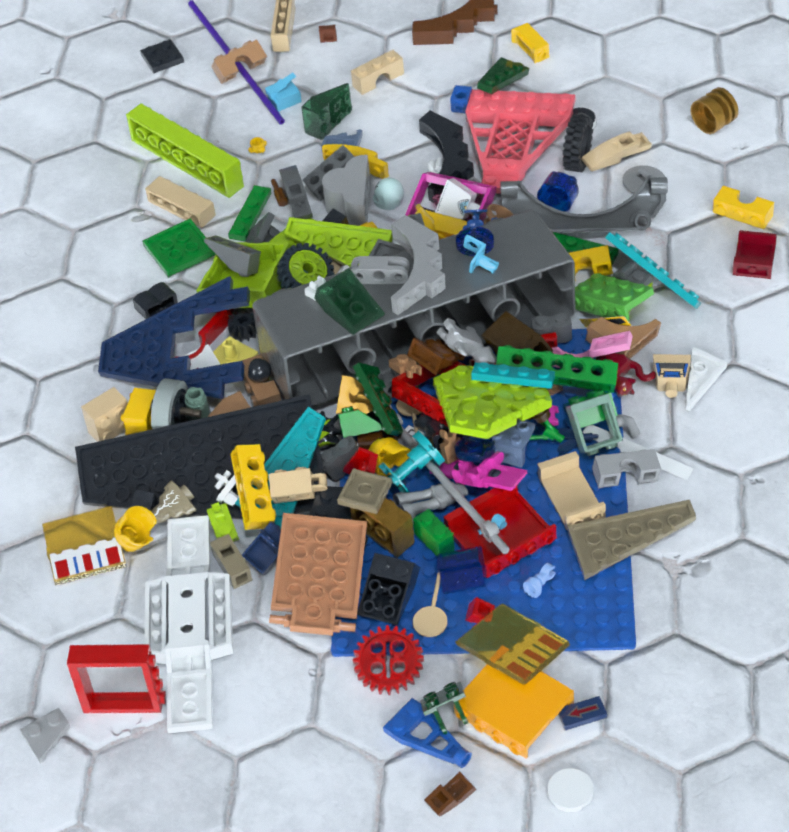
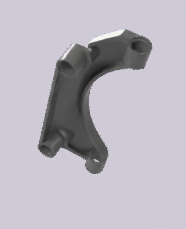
[500,177,668,232]

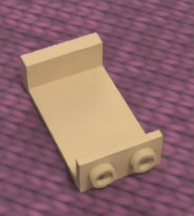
[538,451,606,530]

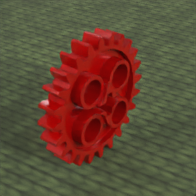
[353,625,424,695]

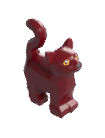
[592,353,656,397]

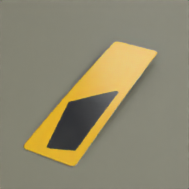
[579,316,631,328]

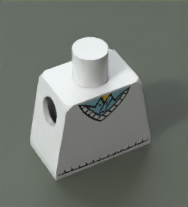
[435,178,480,219]

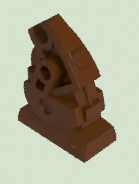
[407,338,465,375]

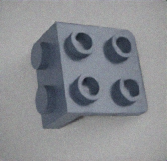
[484,419,535,468]

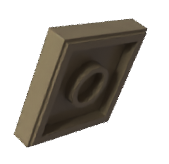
[337,469,392,514]

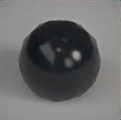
[248,358,271,383]

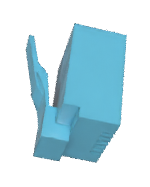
[265,72,302,112]

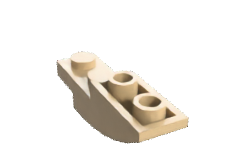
[581,131,652,172]

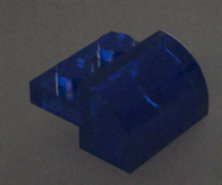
[437,546,486,594]

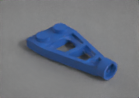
[383,698,472,768]

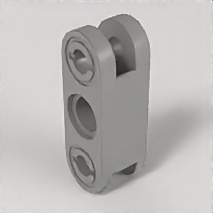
[349,256,410,284]

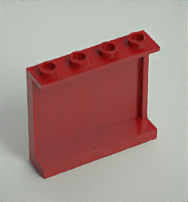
[443,485,557,578]

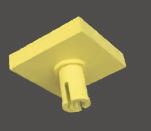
[213,336,259,364]

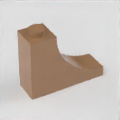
[586,317,661,358]

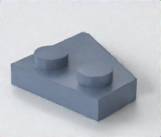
[321,130,363,149]

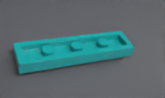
[471,362,555,389]

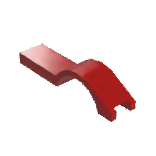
[175,310,229,369]

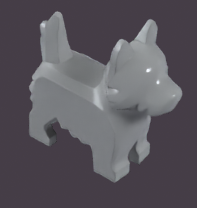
[437,318,496,364]

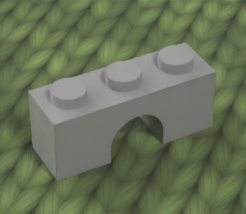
[592,449,661,488]

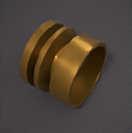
[690,87,739,135]

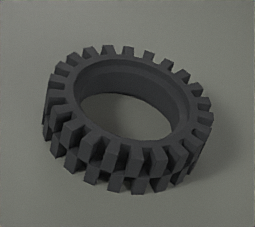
[562,114,593,173]

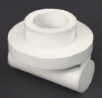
[428,157,443,174]

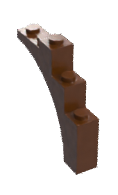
[412,0,498,45]

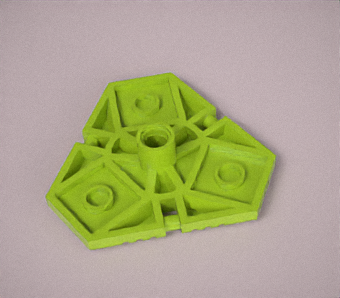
[433,365,552,439]

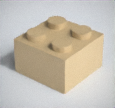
[81,387,128,442]

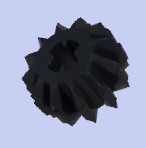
[228,310,257,342]

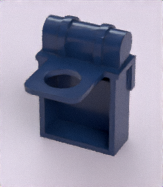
[242,521,281,575]

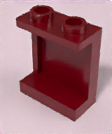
[733,230,777,279]

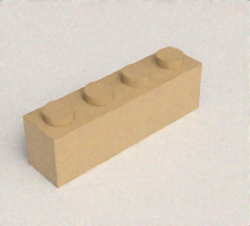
[271,0,296,52]
[145,176,216,228]

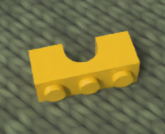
[713,186,774,229]
[569,245,613,282]

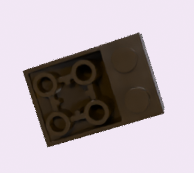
[481,311,553,367]

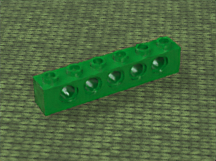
[496,345,618,393]

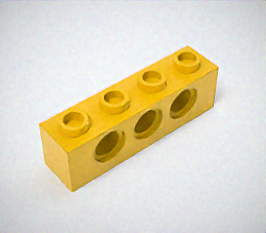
[231,444,276,530]

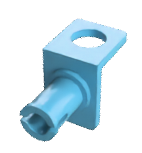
[463,235,499,274]

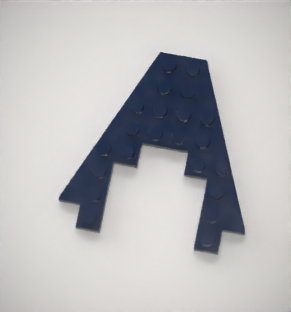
[98,276,250,399]

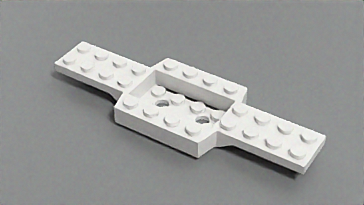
[144,515,233,733]

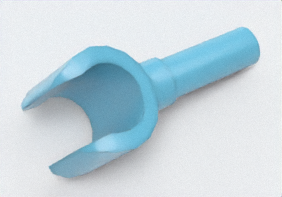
[477,514,507,535]

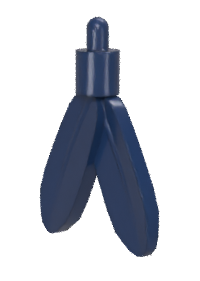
[557,428,599,453]

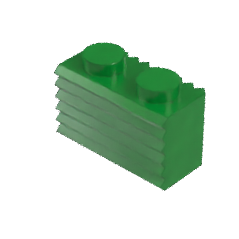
[413,509,455,559]

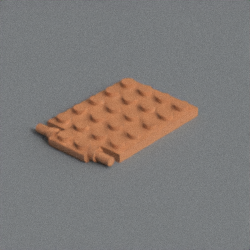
[269,513,367,636]

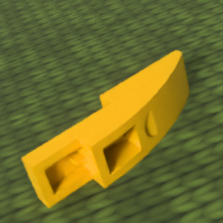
[322,144,389,179]

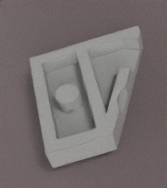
[20,708,70,764]

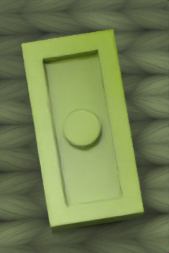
[207,502,239,542]

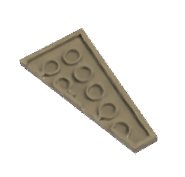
[568,499,696,580]

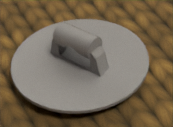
[623,165,665,193]

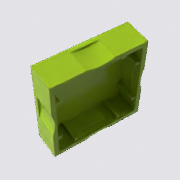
[196,242,291,308]

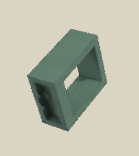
[566,394,623,456]

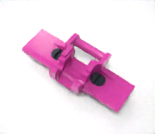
[429,448,527,491]

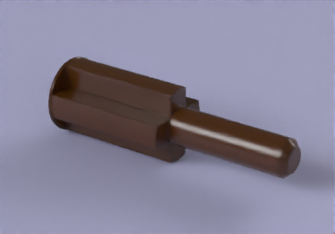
[271,179,289,207]

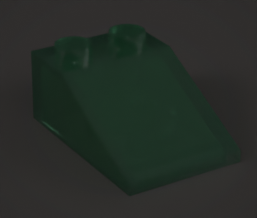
[314,268,385,335]

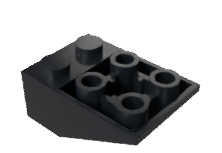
[357,553,420,625]

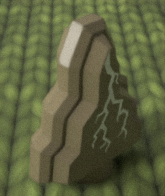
[151,480,196,524]

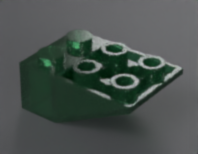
[301,83,352,140]

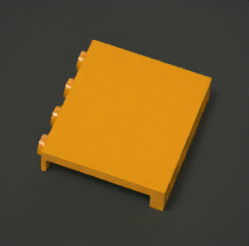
[453,648,574,759]

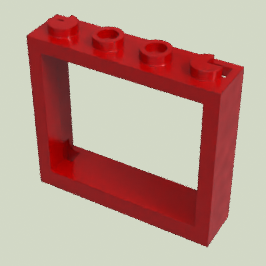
[392,361,467,427]
[67,644,166,713]

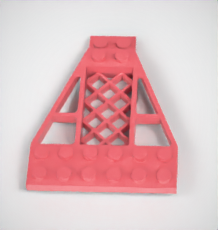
[466,89,576,194]

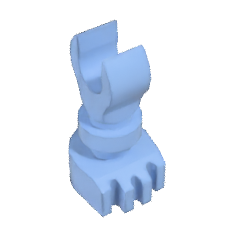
[523,563,556,598]

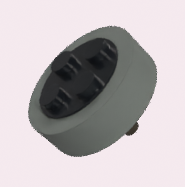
[151,378,202,429]

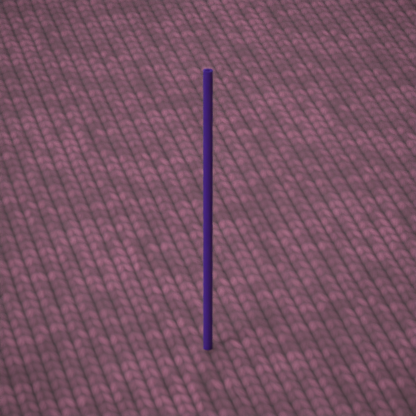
[188,0,285,125]

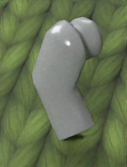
[616,414,641,438]

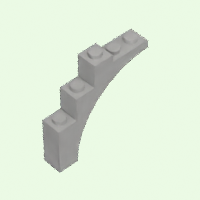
[391,215,446,315]

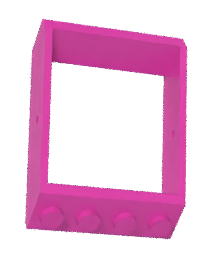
[405,172,497,223]

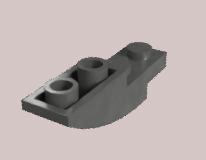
[279,165,313,219]

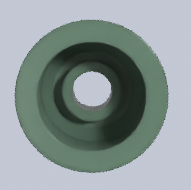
[185,387,211,422]

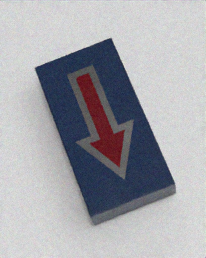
[558,696,607,731]

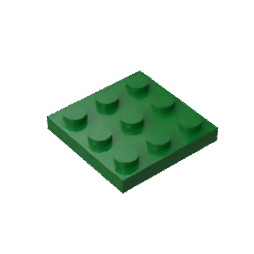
[142,218,216,277]

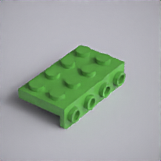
[575,273,654,321]

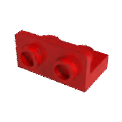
[343,447,378,475]

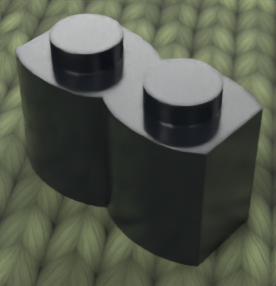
[133,282,178,319]

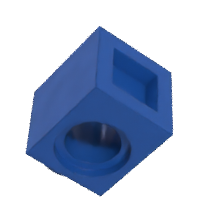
[450,85,472,114]

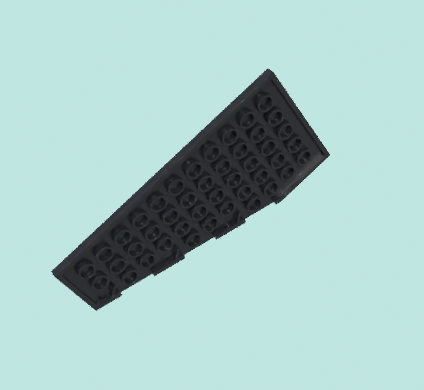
[75,395,325,519]

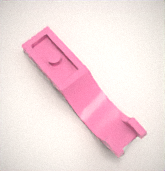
[552,331,633,370]

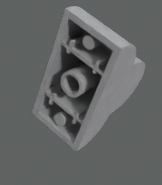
[322,155,371,226]

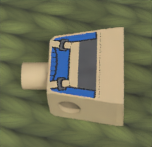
[653,354,691,398]

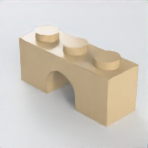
[351,50,404,95]

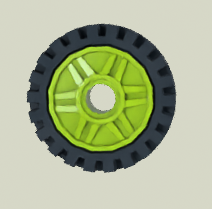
[277,243,335,288]

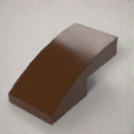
[424,772,477,817]

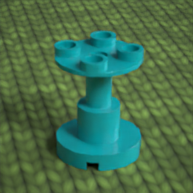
[378,431,445,493]

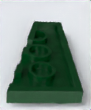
[477,57,530,94]
[353,362,403,436]

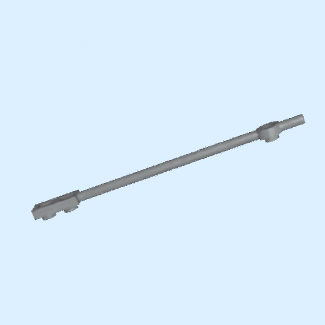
[390,405,510,554]

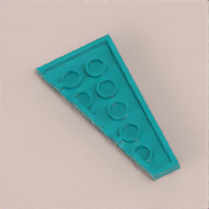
[605,232,701,309]
[235,407,326,529]

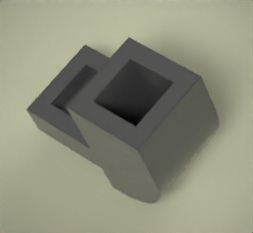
[612,261,653,286]

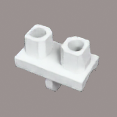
[214,470,239,507]

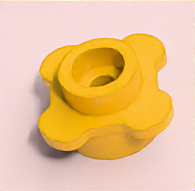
[248,137,267,153]

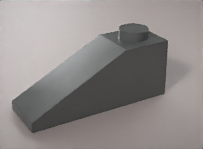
[204,235,261,277]

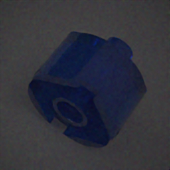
[537,171,579,212]

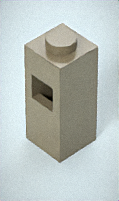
[210,534,253,589]

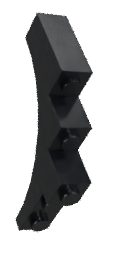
[419,110,474,203]

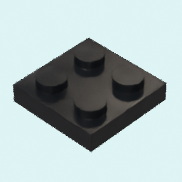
[140,39,184,74]

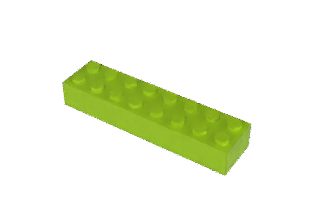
[126,103,244,198]

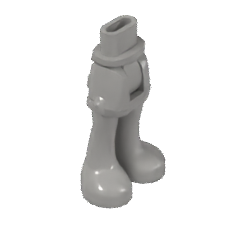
[393,482,468,525]

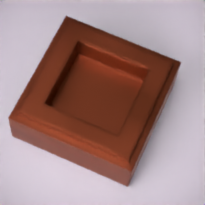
[319,25,337,43]

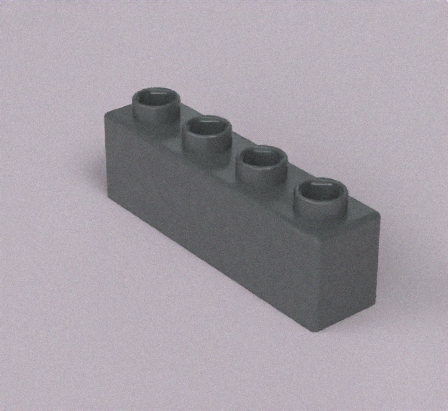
[252,210,576,406]

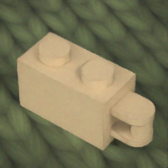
[269,467,328,504]

